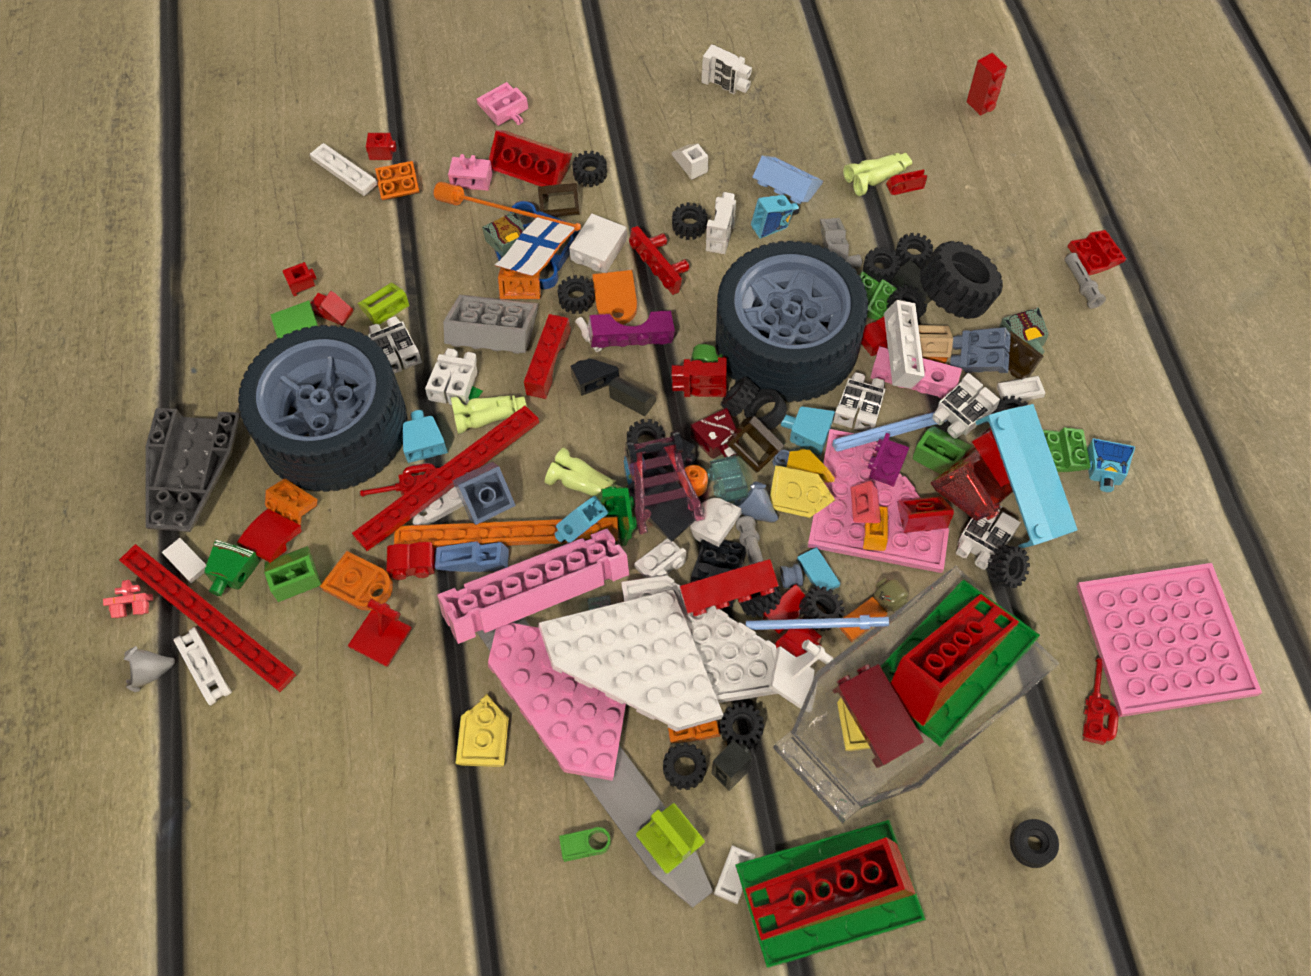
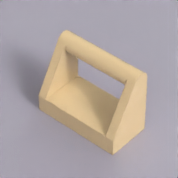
[910,325,953,357]

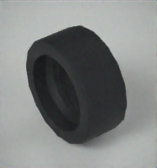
[744,389,787,430]

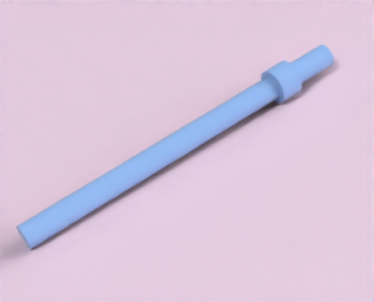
[746,615,889,630]

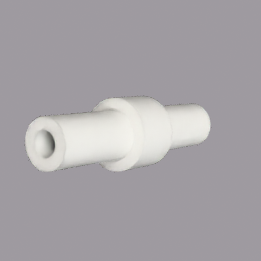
[575,317,602,352]

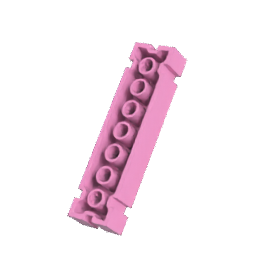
[437,529,629,644]

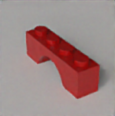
[523,314,570,399]

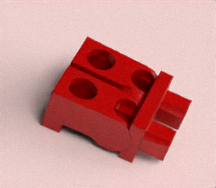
[672,357,727,397]

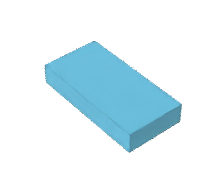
[797,547,840,591]

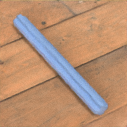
[832,412,947,452]

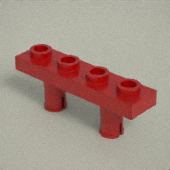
[629,226,689,295]

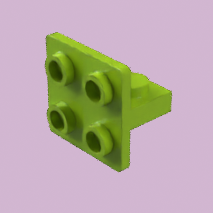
[636,803,705,874]

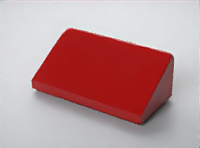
[763,584,805,634]

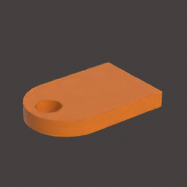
[592,270,637,325]
[320,551,393,611]

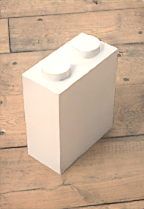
[569,214,627,273]

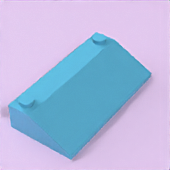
[975,404,1078,548]

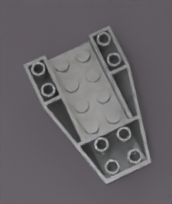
[146,408,241,532]

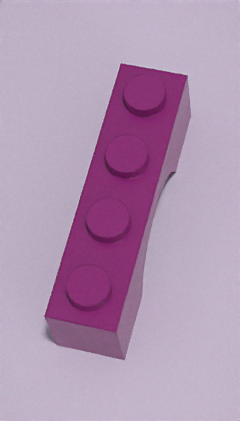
[588,311,675,348]

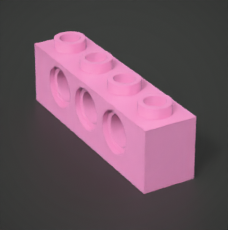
[871,347,962,399]

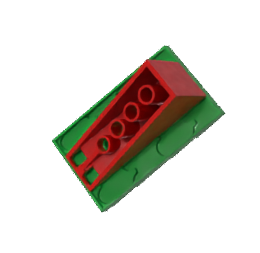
[880,579,1040,747]
[735,820,927,968]

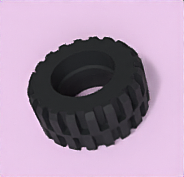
[920,241,1003,319]

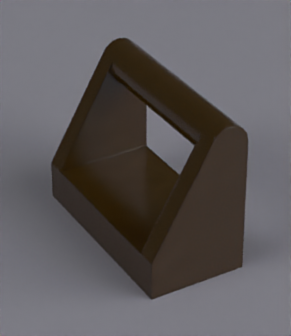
[538,183,580,217]
[726,416,784,473]

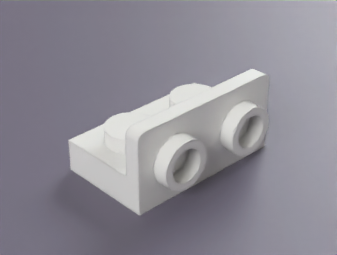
[634,539,686,578]

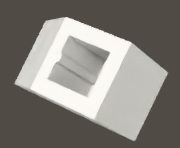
[672,144,708,180]

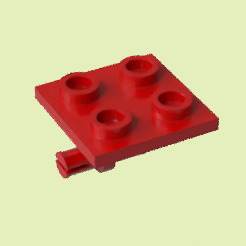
[348,599,412,667]

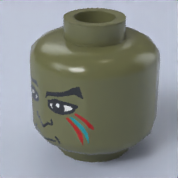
[874,578,909,613]

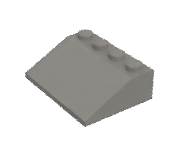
[443,295,538,354]

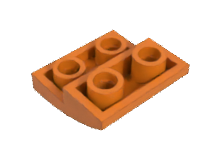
[375,161,420,200]

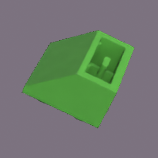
[912,426,972,480]
[264,546,321,602]

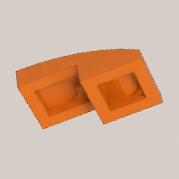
[668,720,721,743]

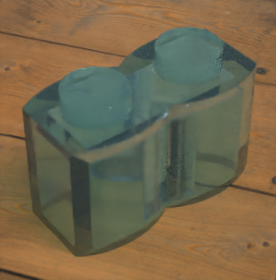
[707,455,748,502]

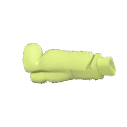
[843,153,912,196]
[451,395,527,434]
[545,448,623,498]

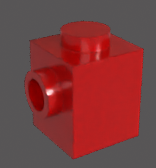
[366,133,396,160]

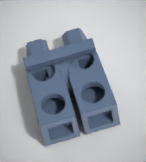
[950,327,1011,373]

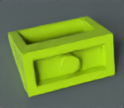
[358,282,410,325]

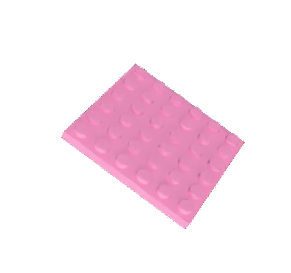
[1076,563,1262,717]

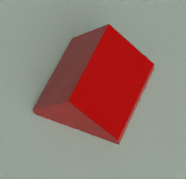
[897,496,954,533]

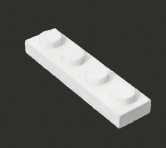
[310,143,378,196]

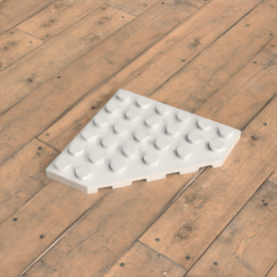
[621,575,778,703]
[539,590,723,731]

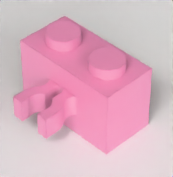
[448,154,492,191]

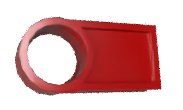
[886,169,927,195]

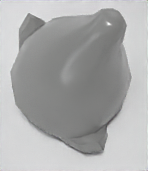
[124,646,175,692]

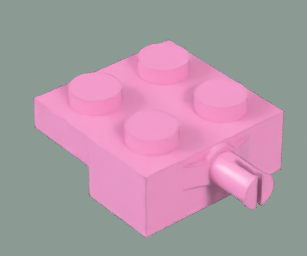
[477,82,528,126]

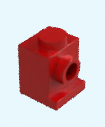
[282,262,317,297]

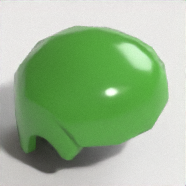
[691,344,722,363]

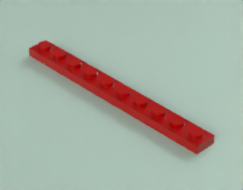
[352,405,539,552]
[119,544,296,693]

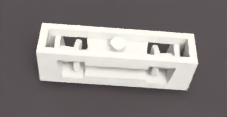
[884,300,925,389]

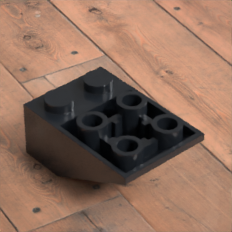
[626,462,704,542]
[690,540,747,607]

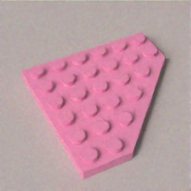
[808,429,949,573]
[488,623,626,781]

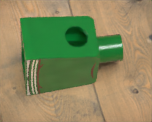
[204,539,260,597]

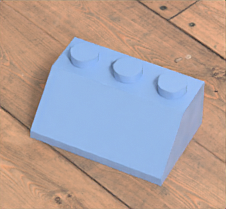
[753,155,823,204]

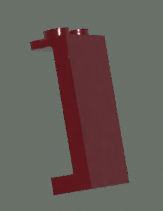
[832,664,924,768]

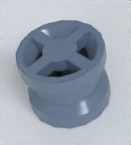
[780,563,803,589]

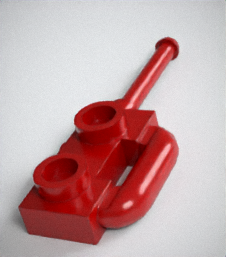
[359,463,439,497]
[1082,657,1119,745]

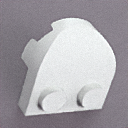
[690,498,742,547]

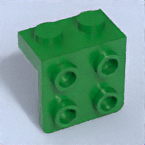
[598,486,636,546]

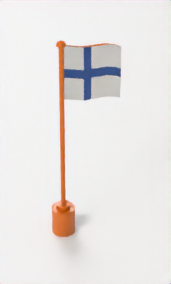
[434,182,581,277]

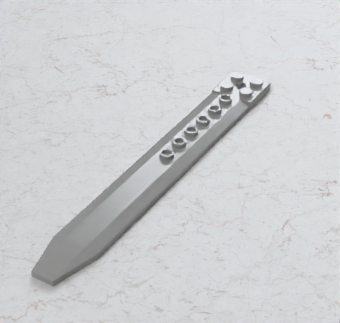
[476,618,713,908]

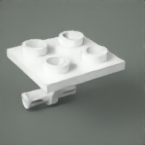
[769,639,833,711]

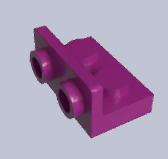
[868,433,910,487]

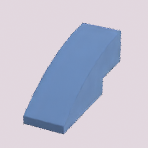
[435,541,509,572]

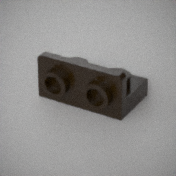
[1007,331,1044,380]

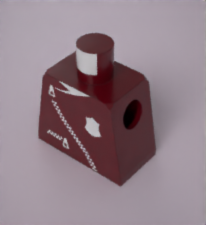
[691,408,739,462]

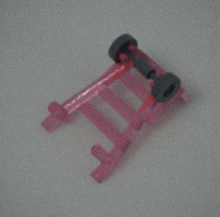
[624,431,705,535]

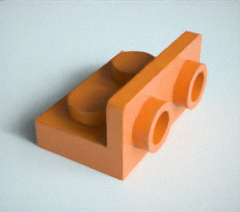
[498,268,541,299]
[265,478,318,525]

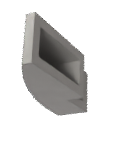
[820,218,849,260]

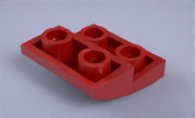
[1067,230,1126,275]
[237,509,302,563]

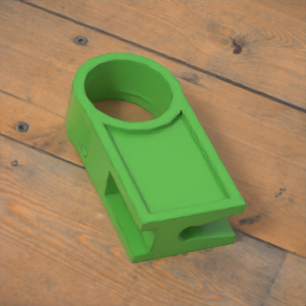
[559,827,611,862]

